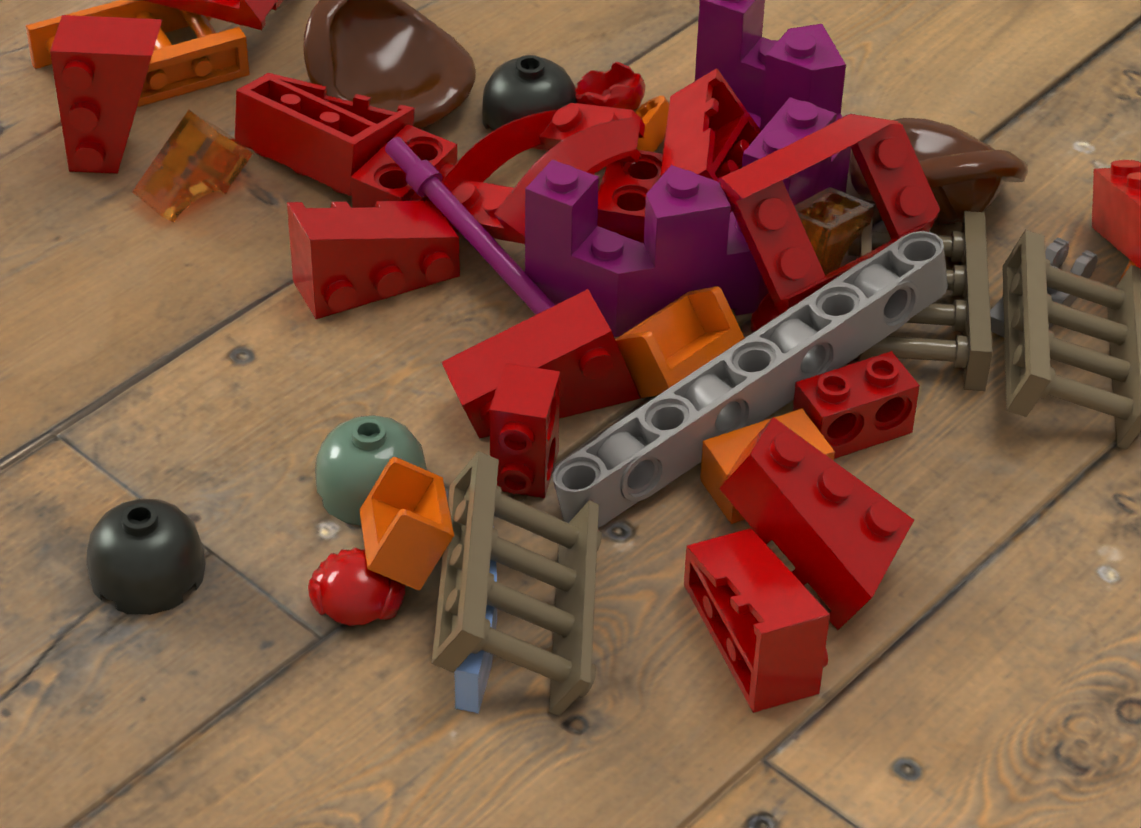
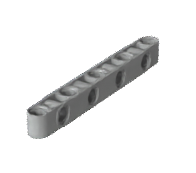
[553,231,948,528]

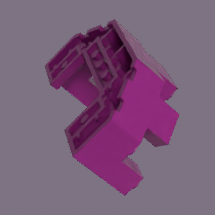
[525,0,851,337]

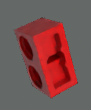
[350,124,458,208]
[597,150,663,244]
[792,351,920,459]
[490,363,560,498]

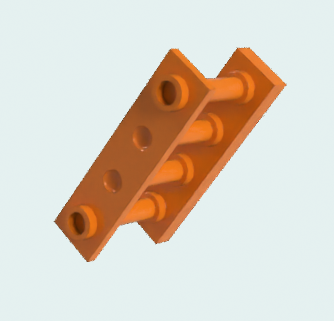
[26,0,250,107]

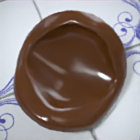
[303,0,476,129]
[849,118,1028,225]

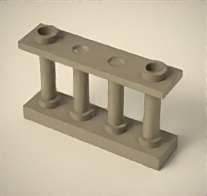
[847,205,992,391]
[1003,230,1141,450]
[432,451,602,716]

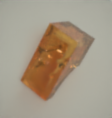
[132,110,253,223]
[794,187,875,275]

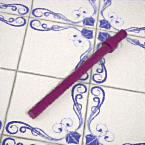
[385,137,555,315]

